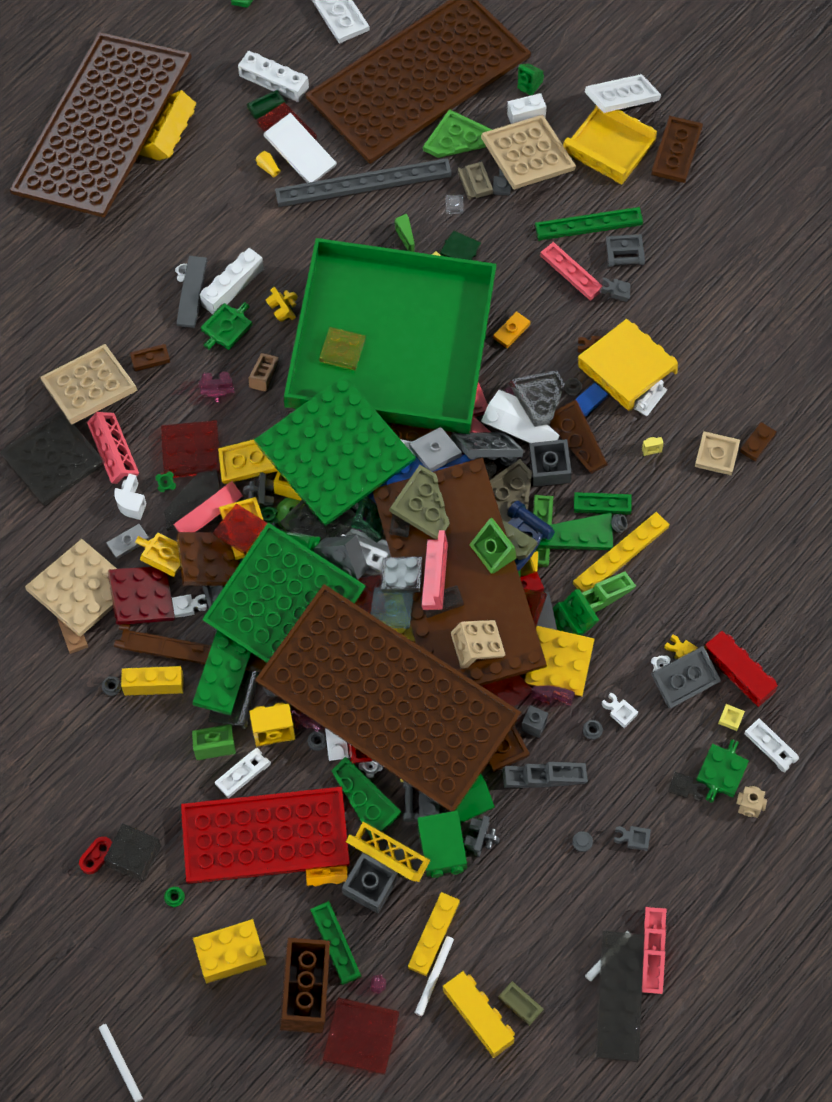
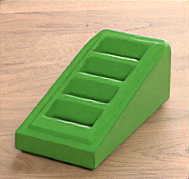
[395,214,414,252]

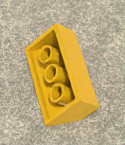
[139,90,197,161]

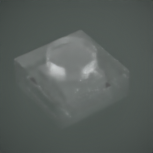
[445,195,464,214]

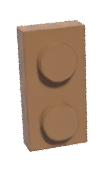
[57,618,88,654]

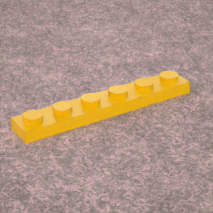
[573,512,670,592]

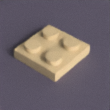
[695,431,740,476]

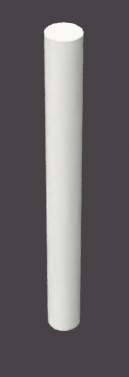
[415,936,454,1016]
[99,1024,143,1102]

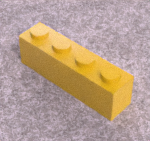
[443,971,515,1058]

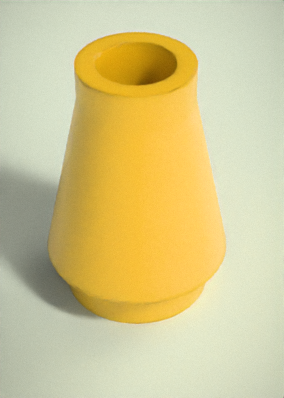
[255,151,280,177]

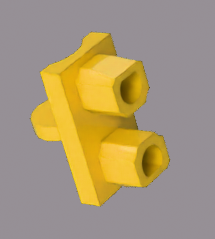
[266,287,298,322]

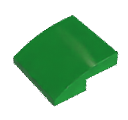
[552,589,599,636]

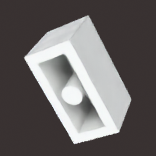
[507,93,546,124]

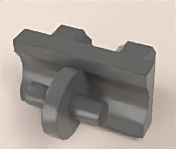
[243,472,274,509]
[464,816,500,857]

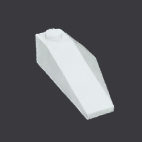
[481,390,560,443]

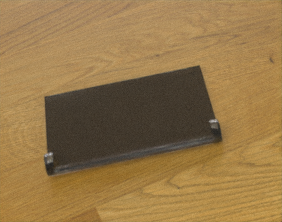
[208,670,260,729]

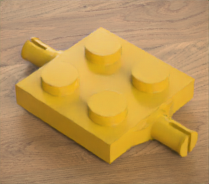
[135,533,181,577]

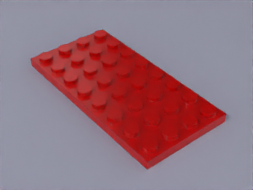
[181,787,350,884]

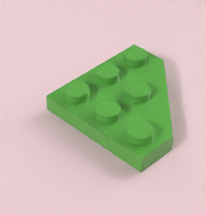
[423,109,492,158]

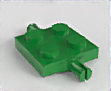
[201,302,253,350]
[696,739,749,802]

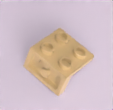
[451,620,505,668]

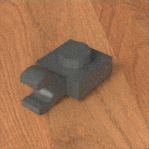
[493,169,511,196]

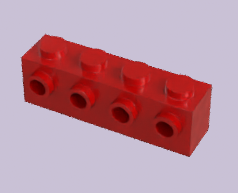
[704,631,778,707]

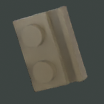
[458,162,493,200]

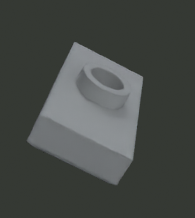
[106,524,149,559]

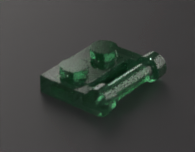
[351,496,384,543]

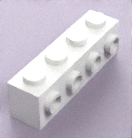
[238,51,309,102]
[200,248,264,314]

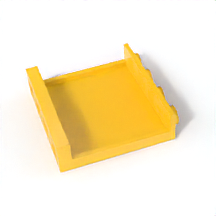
[563,105,657,184]
[578,319,678,411]

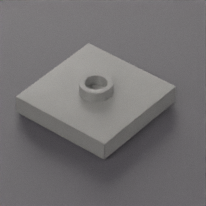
[409,427,462,471]

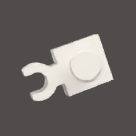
[172,594,207,618]
[602,693,638,728]

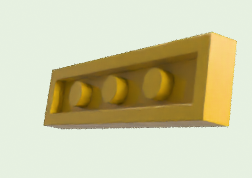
[408,892,460,976]

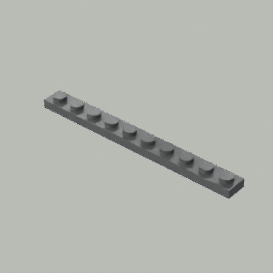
[275,158,452,207]

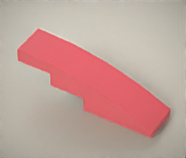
[641,907,667,994]

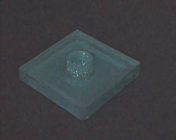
[371,587,414,629]

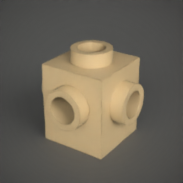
[736,786,767,818]

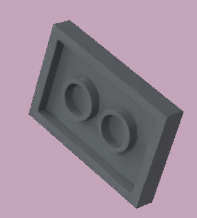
[651,646,721,708]

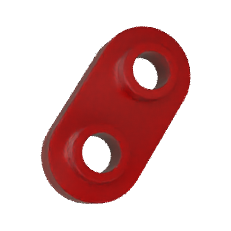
[79,837,114,874]

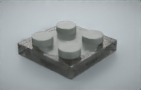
[381,556,423,593]

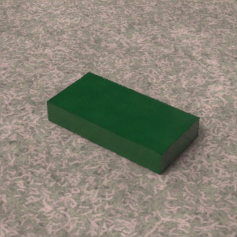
[247,90,286,120]

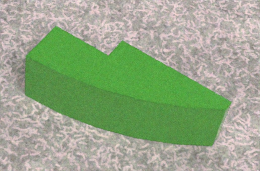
[582,572,636,612]

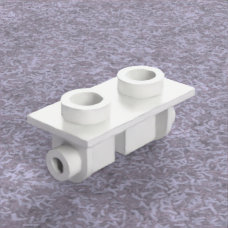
[634,380,668,416]

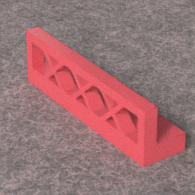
[87,412,139,484]
[422,530,448,610]

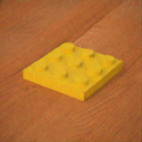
[524,626,594,697]

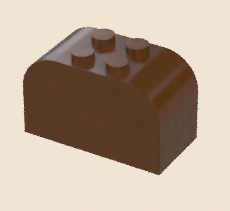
[280,938,330,1033]

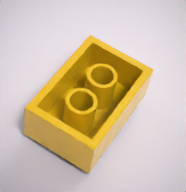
[193,919,266,984]

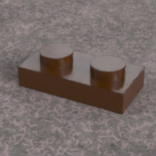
[130,344,170,371]
[740,422,777,462]

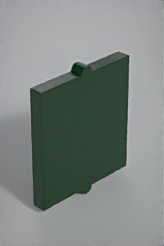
[440,230,481,260]

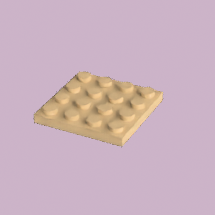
[481,115,576,190]
[40,344,137,425]
[25,539,117,637]

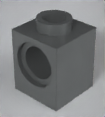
[521,705,548,738]

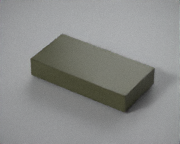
[498,981,544,1026]

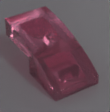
[532,686,575,706]

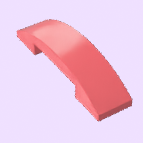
[173,481,243,532]

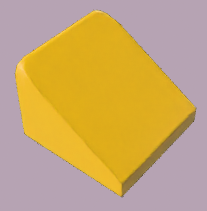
[521,551,538,576]

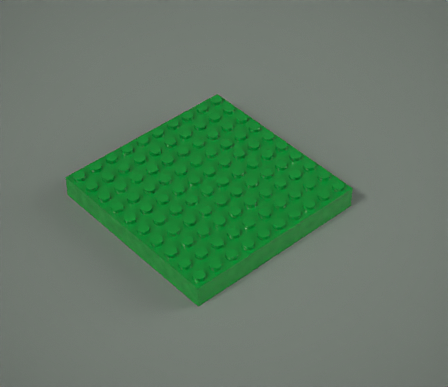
[284,238,496,434]

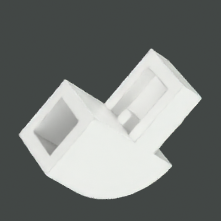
[115,474,147,520]
[325,728,349,761]

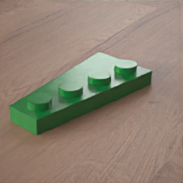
[537,513,613,550]
[331,756,402,840]

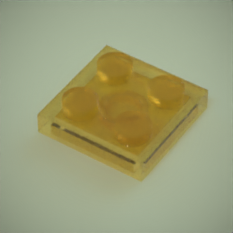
[319,327,365,370]

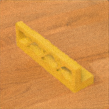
[346,822,430,882]

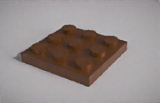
[177,532,239,586]

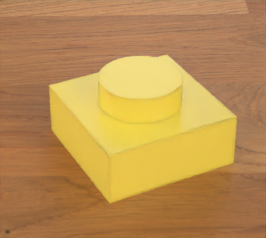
[642,437,664,456]
[718,704,745,731]

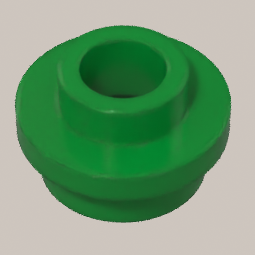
[164,887,185,907]

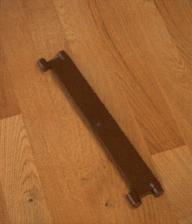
[114,624,267,674]

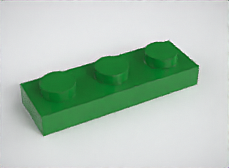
[574,492,632,515]

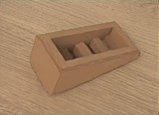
[249,353,279,391]

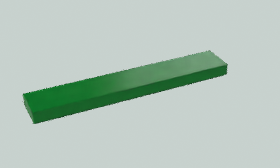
[535,207,643,241]

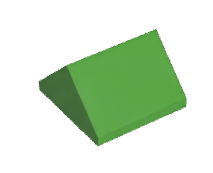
[469,518,516,574]
[192,724,236,760]

